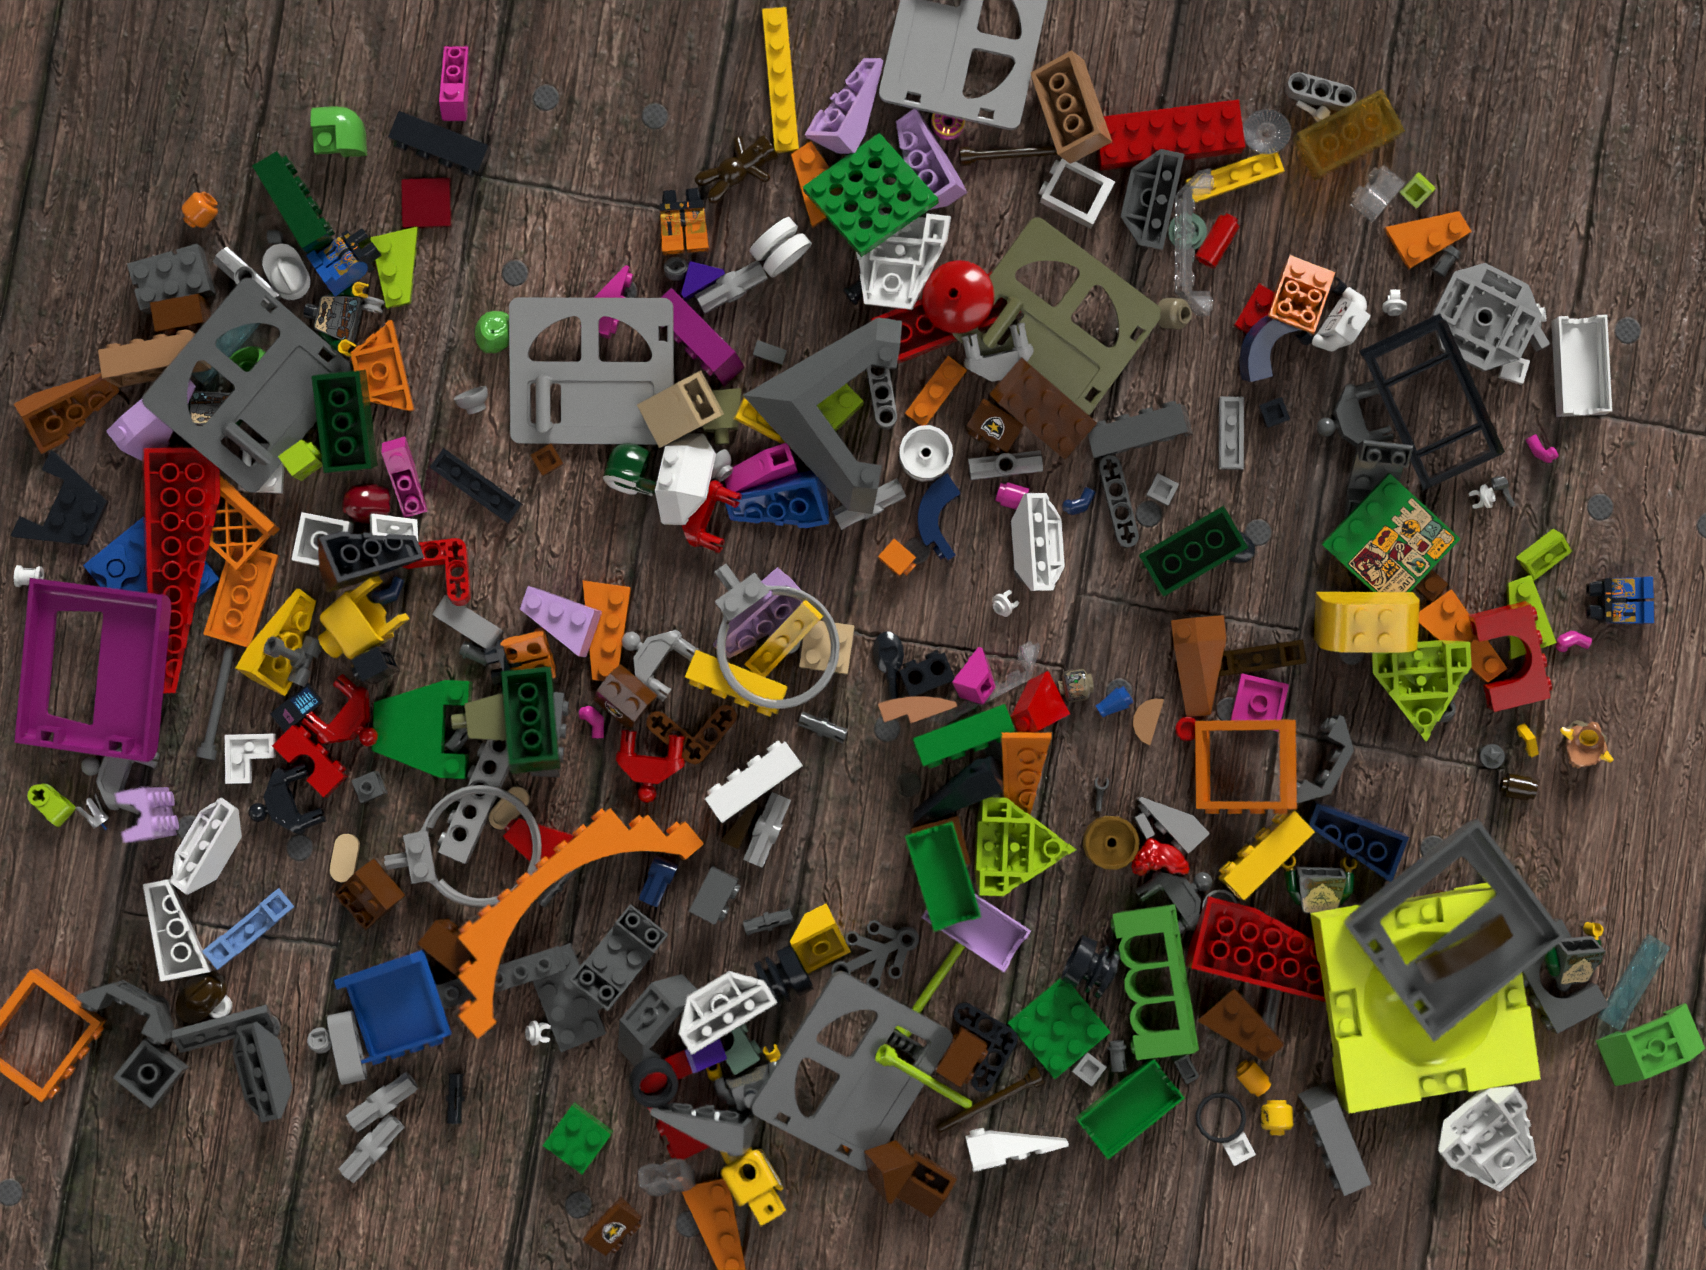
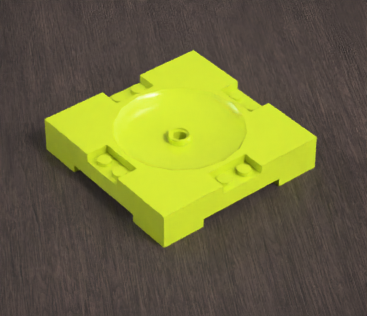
[1310,883,1541,1113]

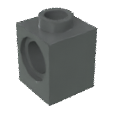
[351,771,388,803]

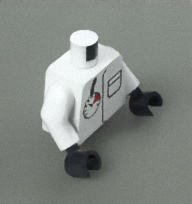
[1296,277,1370,351]

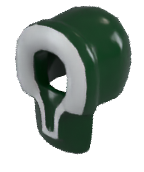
[603,443,657,496]

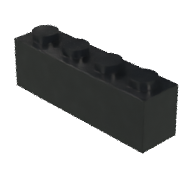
[388,111,492,178]

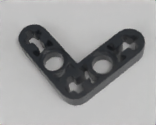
[953,1002,1018,1092]

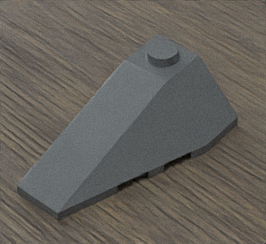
[650,1103,759,1156]

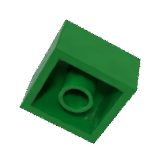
[542,1102,613,1174]

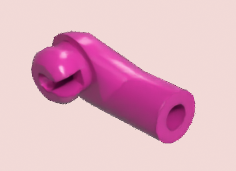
[1525,434,1559,463]
[1555,630,1592,652]
[578,706,604,738]

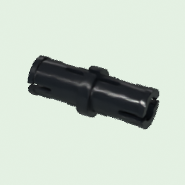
[445,1073,465,1124]

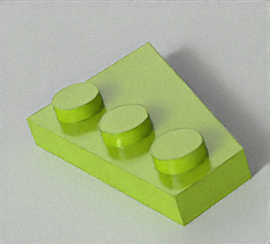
[370,227,419,309]
[1506,575,1557,660]

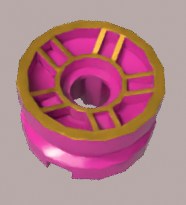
[931,113,965,140]

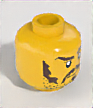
[1261,1100,1293,1135]

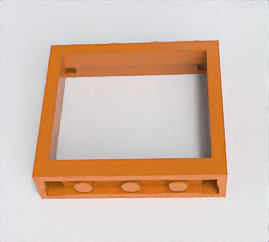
[1195,720,1297,814]
[0,969,107,1102]

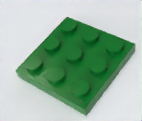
[1007,977,1110,1079]

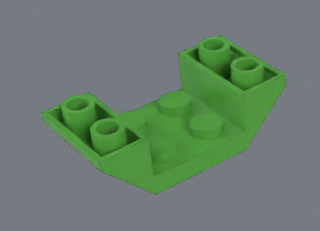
[1595,1003,1705,1086]

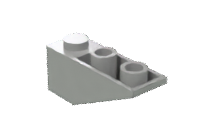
[1136,797,1210,854]

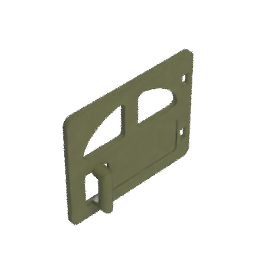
[952,217,1161,415]

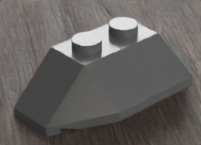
[1121,149,1184,250]
[233,1022,293,1123]

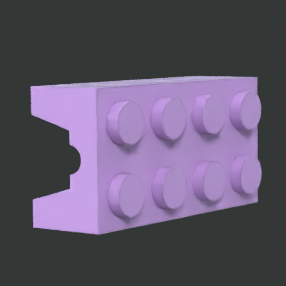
[115,787,179,843]
[921,893,1031,972]

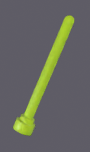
[895,942,965,1038]
[875,1044,973,1109]

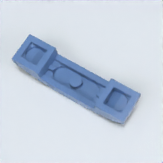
[202,888,295,970]

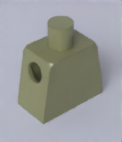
[703,388,742,445]
[451,693,507,740]

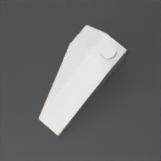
[965,1128,1069,1171]

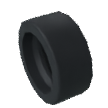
[629,1058,678,1108]

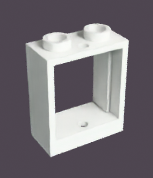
[1039,158,1115,229]

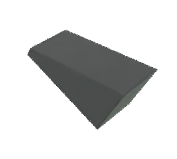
[753,340,787,365]
[1170,1054,1199,1085]

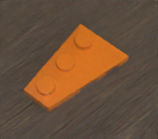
[791,141,843,228]
[1384,211,1472,270]

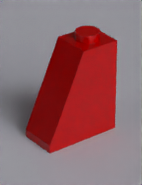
[1010,671,1070,733]
[503,818,575,862]

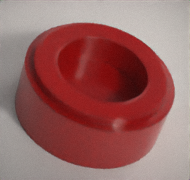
[1175,717,1196,741]

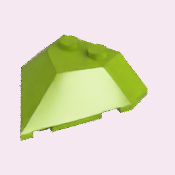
[1372,640,1472,742]
[974,797,1077,896]

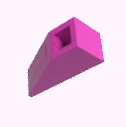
[439,47,469,121]
[594,265,633,339]
[381,437,427,518]
[724,443,798,493]

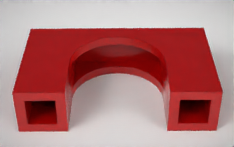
[1468,601,1552,712]
[639,1047,710,1162]

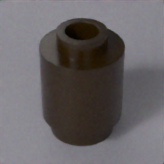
[1499,773,1538,801]

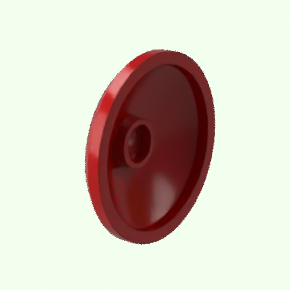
[922,260,995,334]

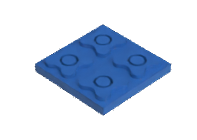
[83,516,220,599]

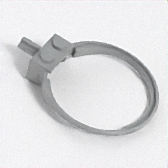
[715,564,840,709]
[384,785,542,908]

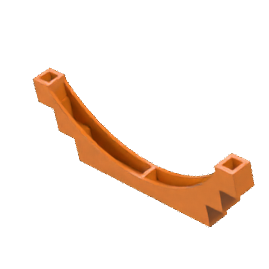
[457,808,704,1039]

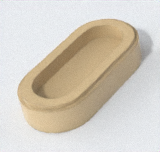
[489,787,530,830]
[330,834,360,882]

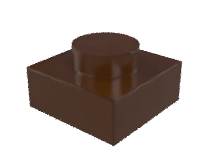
[530,443,564,477]
[1414,570,1448,603]

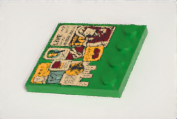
[1321,473,1460,592]

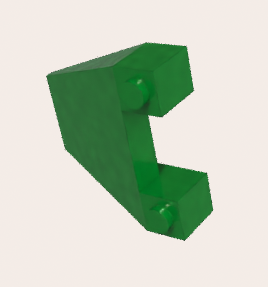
[372,680,473,779]

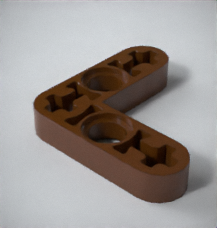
[647,705,737,764]

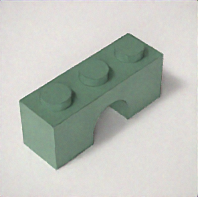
[725,1023,762,1075]

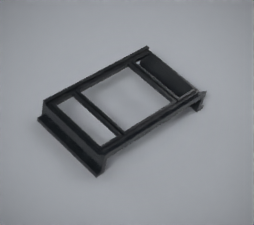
[1359,313,1505,491]

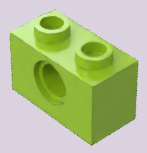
[278,439,323,481]

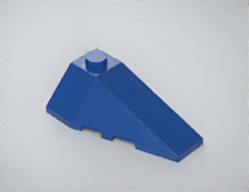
[725,470,829,528]

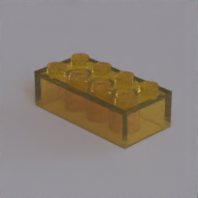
[1292,89,1405,181]

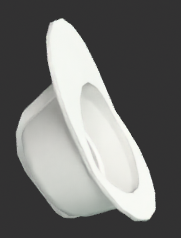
[262,244,310,300]

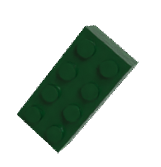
[252,151,335,254]
[311,369,378,473]
[1139,505,1248,597]
[501,667,561,774]

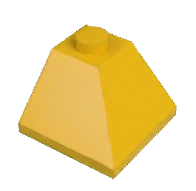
[790,903,851,974]

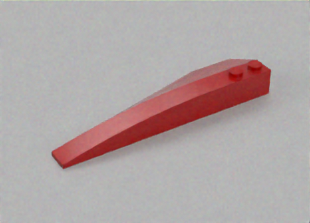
[142,448,220,693]
[1185,896,1326,1002]

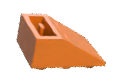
[1268,255,1335,334]

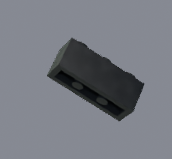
[351,646,400,684]

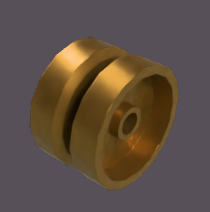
[1083,816,1139,870]

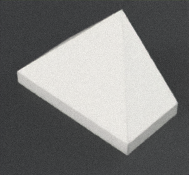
[370,514,418,541]

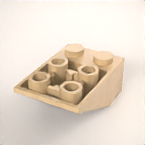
[637,371,724,448]

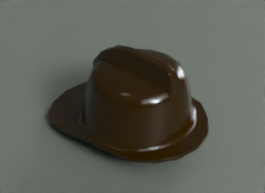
[176,971,227,1024]

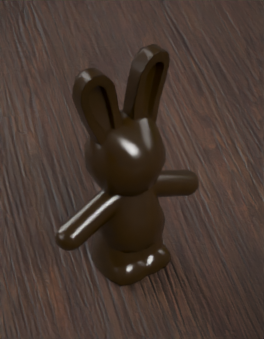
[695,135,778,204]

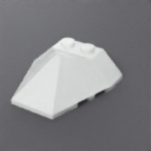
[856,207,951,310]
[1438,1086,1537,1192]

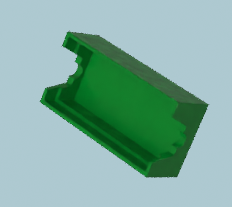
[912,704,1015,769]
[905,821,981,932]
[1075,1058,1185,1160]

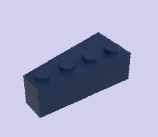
[1305,800,1409,882]

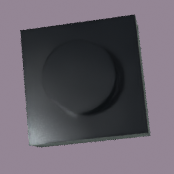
[1258,397,1290,429]

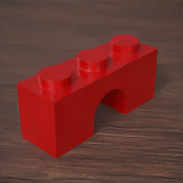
[272,725,348,797]

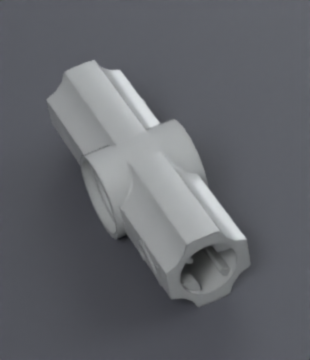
[213,247,281,311]
[695,260,768,314]
[968,450,1043,480]
[832,478,906,530]
[743,792,791,867]
[346,1072,419,1132]
[339,1113,404,1183]

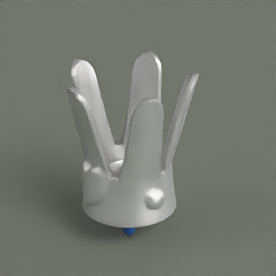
[75,793,109,830]

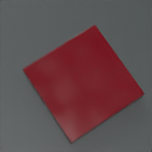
[401,178,452,229]

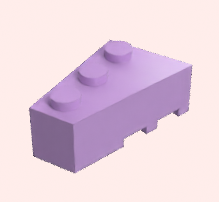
[520,586,602,657]

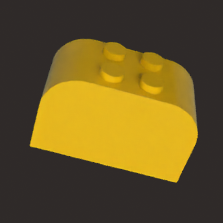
[1314,592,1420,653]

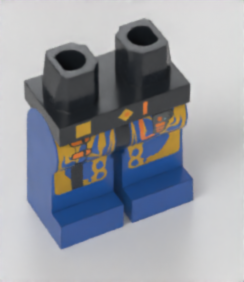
[306,228,382,297]
[1586,576,1654,625]

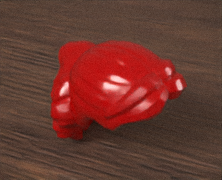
[1131,838,1190,876]

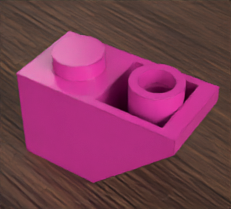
[953,647,996,705]

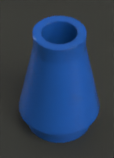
[1096,686,1134,718]

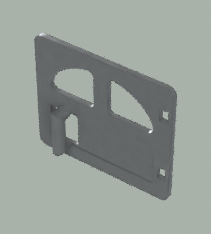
[142,278,354,492]
[750,971,953,1171]

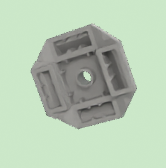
[1431,263,1542,372]

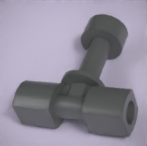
[264,636,322,687]

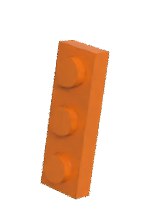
[905,356,967,426]

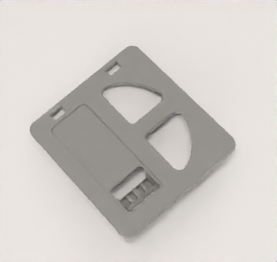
[879,0,1048,130]
[509,297,674,444]

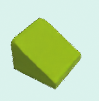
[1399,172,1436,209]

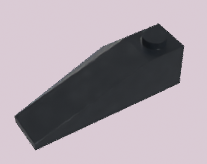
[318,531,424,592]
[913,756,1003,827]

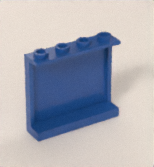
[334,950,452,1065]

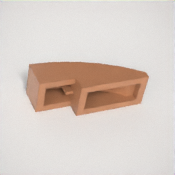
[877,696,957,724]

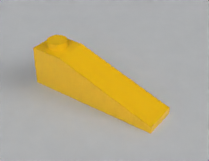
[235,588,316,696]

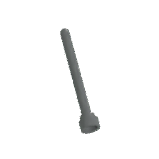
[196,644,235,760]

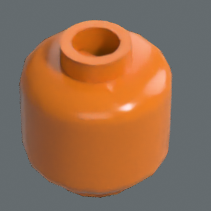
[181,191,218,228]

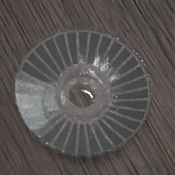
[1243,109,1291,154]

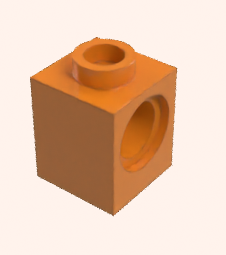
[878,538,916,577]

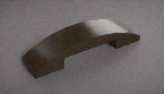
[1218,639,1307,677]
[1415,914,1514,984]

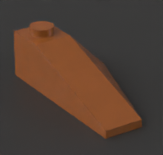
[13,373,119,454]
[1171,615,1227,717]

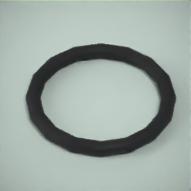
[1195,1093,1246,1143]

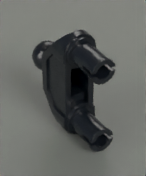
[248,761,327,835]

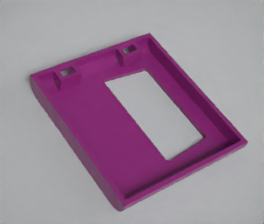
[14,578,171,762]

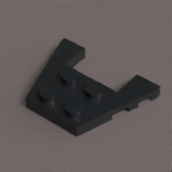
[10,450,109,546]

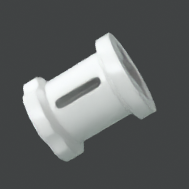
[14,565,44,587]

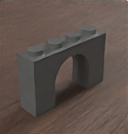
[1522,918,1609,1034]

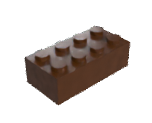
[990,357,1097,459]

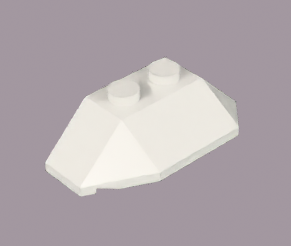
[655,433,716,525]
[1011,493,1065,591]
[170,798,242,894]
[679,971,777,1054]

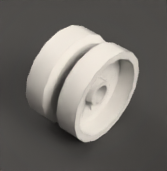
[749,217,812,278]
[899,425,953,482]

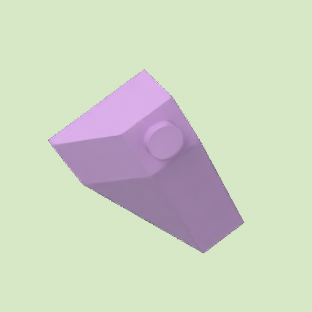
[805,58,884,154]
[896,109,967,210]
[106,379,196,461]
[713,567,803,658]

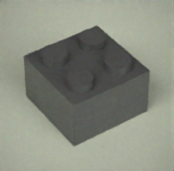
[689,866,741,925]
[113,1038,189,1108]

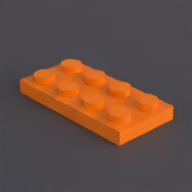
[203,542,280,647]

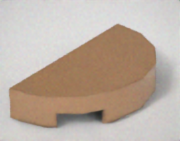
[1132,698,1164,746]

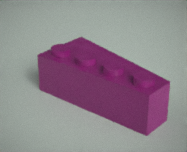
[660,288,745,387]

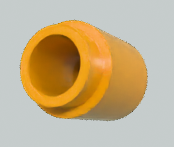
[1235,1060,1271,1097]

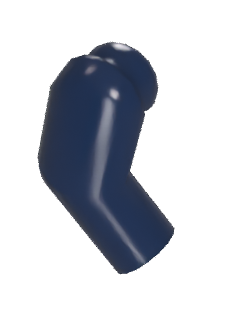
[1062,487,1096,515]
[372,576,405,605]

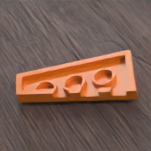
[583,581,631,681]
[1419,589,1508,683]
[1002,733,1052,815]
[680,1178,746,1270]

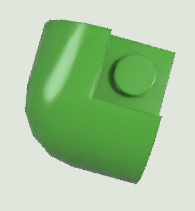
[311,106,367,157]

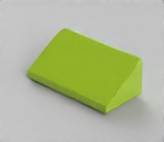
[1516,529,1572,581]

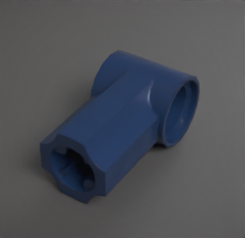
[639,855,679,908]

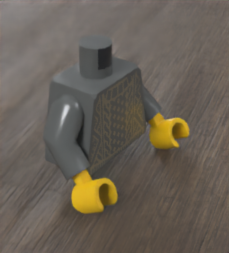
[706,1044,781,1111]

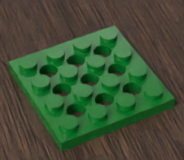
[803,133,939,258]

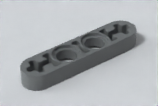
[1098,455,1139,548]

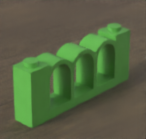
[1111,904,1199,1060]

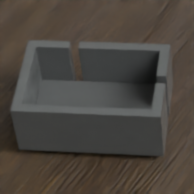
[127,244,217,315]

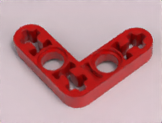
[403,538,471,606]

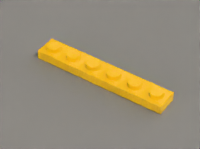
[762,7,799,153]

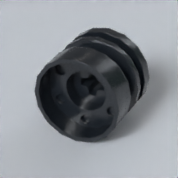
[1061,934,1121,998]
[754,944,814,1008]

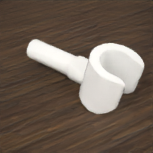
[1296,100,1330,123]

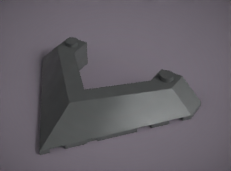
[743,318,902,514]

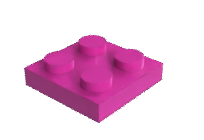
[1230,673,1289,732]

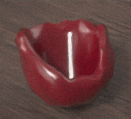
[342,484,390,526]

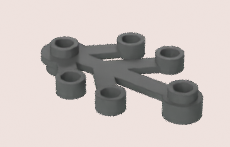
[831,920,919,989]

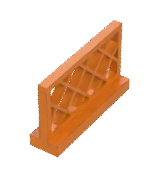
[209,475,280,571]

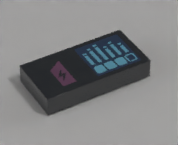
[270,683,324,732]

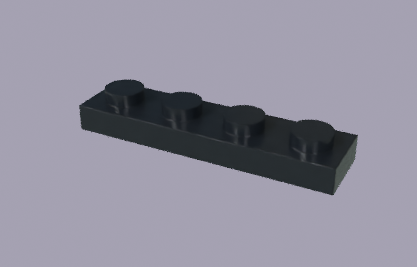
[429,448,523,524]

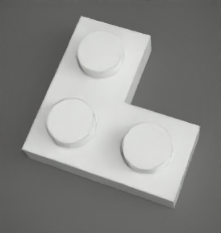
[225,734,276,784]

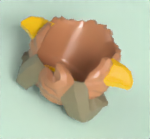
[1560,720,1613,768]

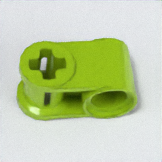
[27,783,76,828]

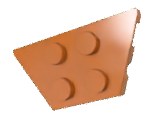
[350,320,415,412]

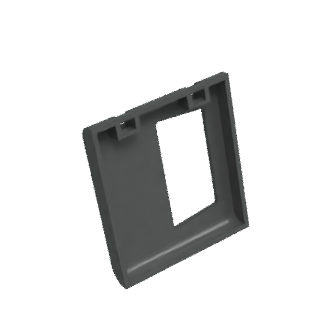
[1344,819,1566,1042]

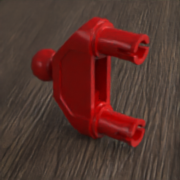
[682,480,742,553]
[302,674,378,746]
[615,729,685,803]

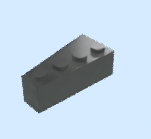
[1088,401,1193,459]
[1297,1083,1371,1196]

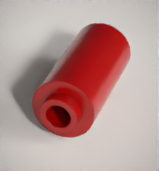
[1195,213,1240,269]

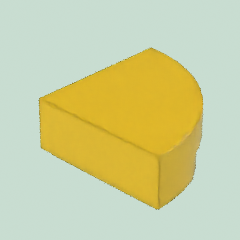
[1517,723,1539,758]

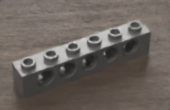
[436,946,566,1009]

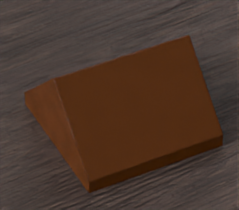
[864,1140,918,1204]

